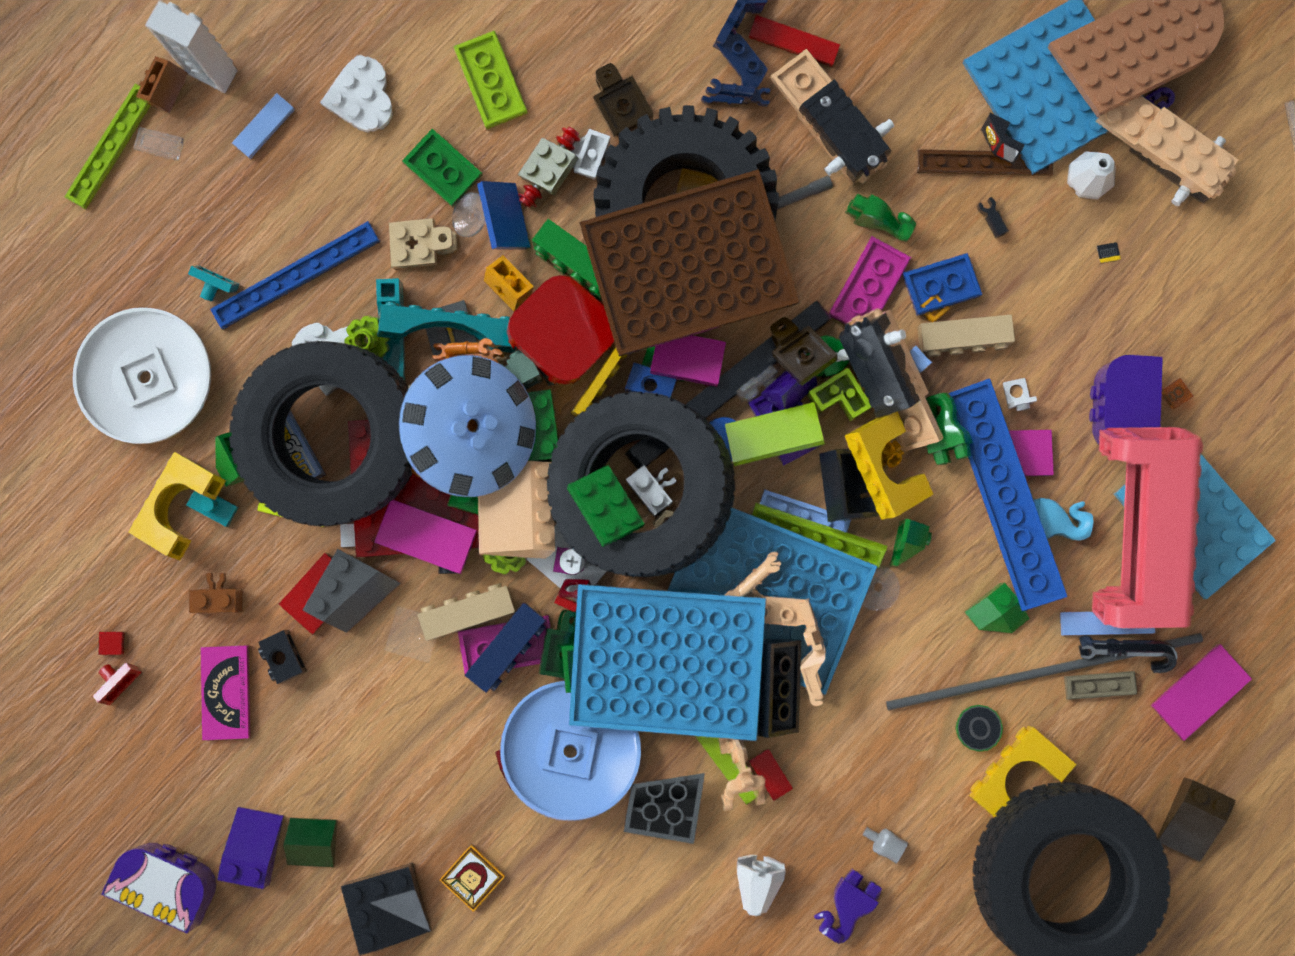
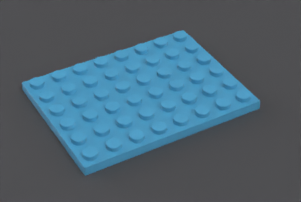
[667,507,877,695]
[569,584,766,741]

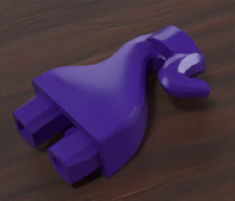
[814,868,882,944]

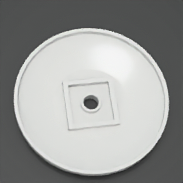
[73,308,211,444]

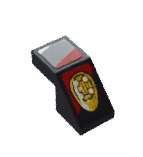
[981,113,1025,165]

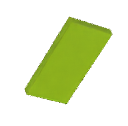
[453,30,528,130]
[725,402,825,466]

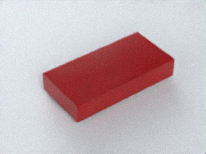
[749,749,793,801]

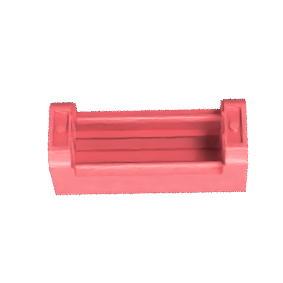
[1092,427,1203,628]

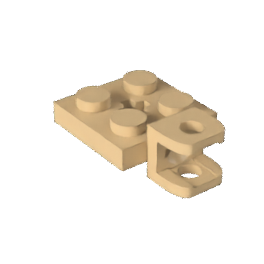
[389,218,458,269]

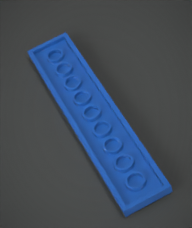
[948,378,1068,611]

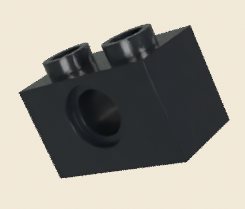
[258,630,307,684]

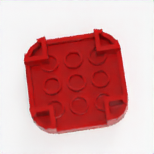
[507,275,614,384]

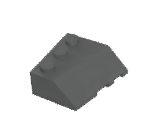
[303,549,401,633]
[623,773,705,844]

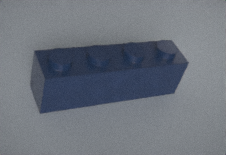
[465,603,547,693]

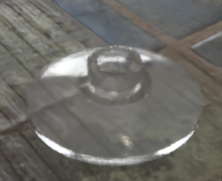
[452,192,486,237]
[862,565,900,611]

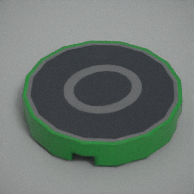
[955,705,1003,752]

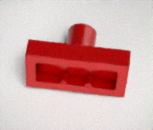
[93,662,142,706]

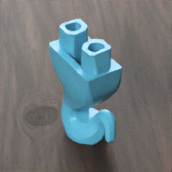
[1033,498,1093,541]

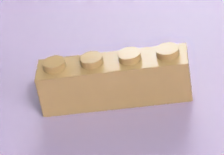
[917,314,1015,357]
[417,583,515,641]

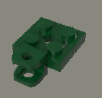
[538,610,576,678]

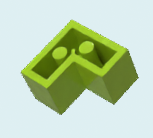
[807,368,872,422]

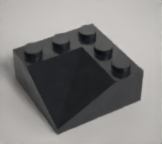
[341,863,431,956]

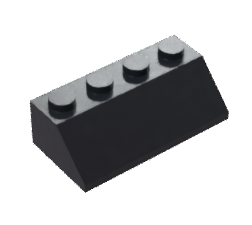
[757,639,802,738]

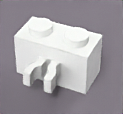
[626,466,676,517]

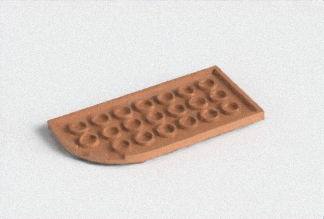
[1048,0,1224,117]

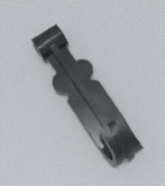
[1078,635,1177,673]

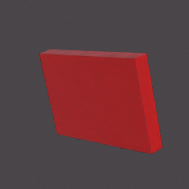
[279,553,332,635]

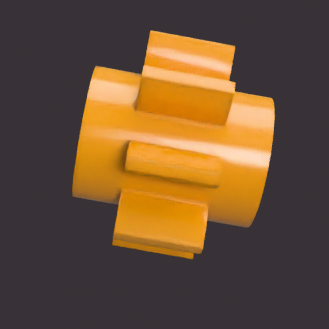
[881,440,904,468]

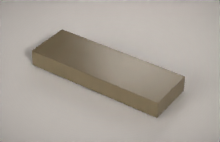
[1064,671,1137,700]

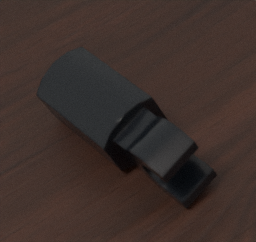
[977,197,1009,238]

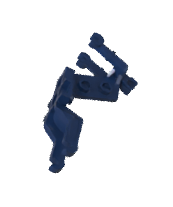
[701,0,770,107]

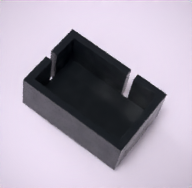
[819,449,880,522]

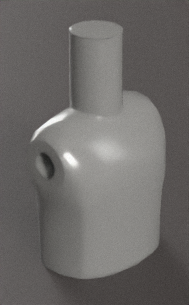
[863,827,908,863]

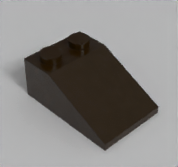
[1158,777,1236,862]

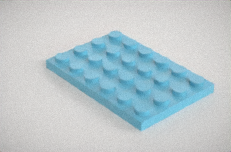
[1114,454,1276,599]

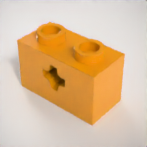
[484,255,534,312]

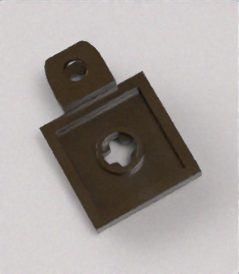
[593,63,654,138]
[770,317,838,386]

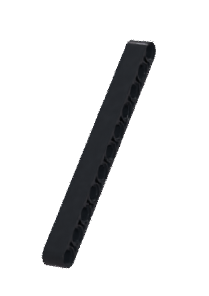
[625,300,832,470]

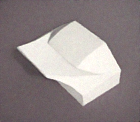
[571,129,611,180]

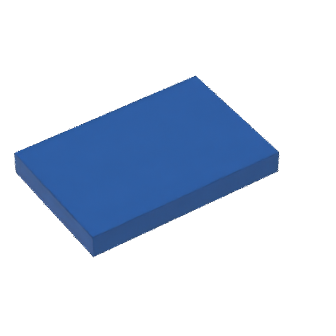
[477,181,530,250]
[902,253,982,316]

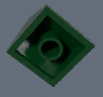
[283,817,337,867]

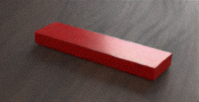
[748,15,840,67]

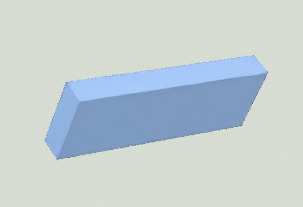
[232,93,295,159]

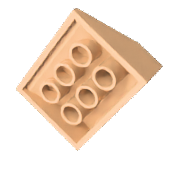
[478,461,555,559]

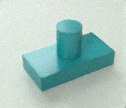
[188,265,240,301]
[186,491,239,527]

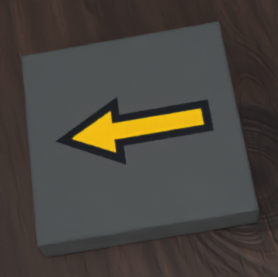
[426,300,477,355]

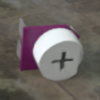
[553,547,587,575]

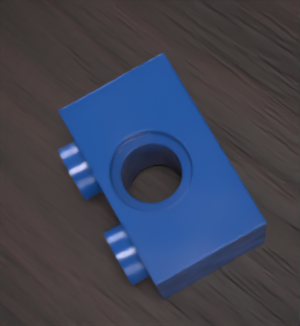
[625,363,677,397]

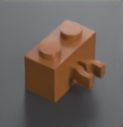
[136,56,188,113]
[189,573,243,613]

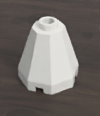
[1067,151,1116,200]
[737,855,785,916]

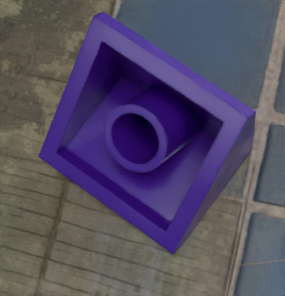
[760,370,817,410]

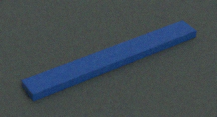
[210,221,380,330]

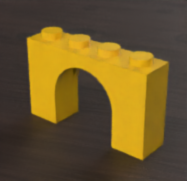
[845,412,933,520]
[129,452,226,561]
[969,726,1076,817]

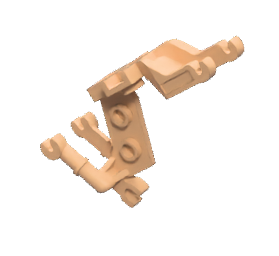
[724,551,826,706]
[718,738,765,811]

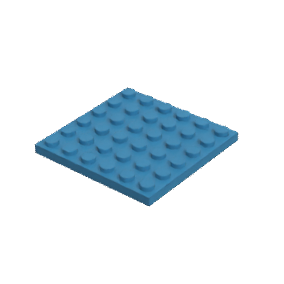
[963,0,1144,175]

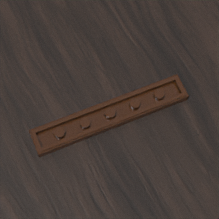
[917,149,1053,176]

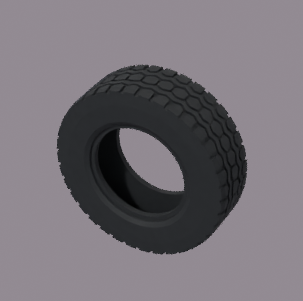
[229,341,413,526]
[547,391,735,577]
[973,782,1171,956]

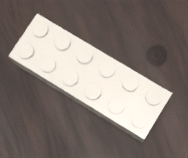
[145,0,238,93]

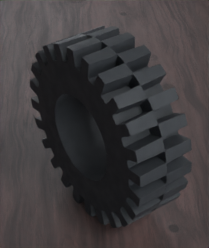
[593,105,779,221]

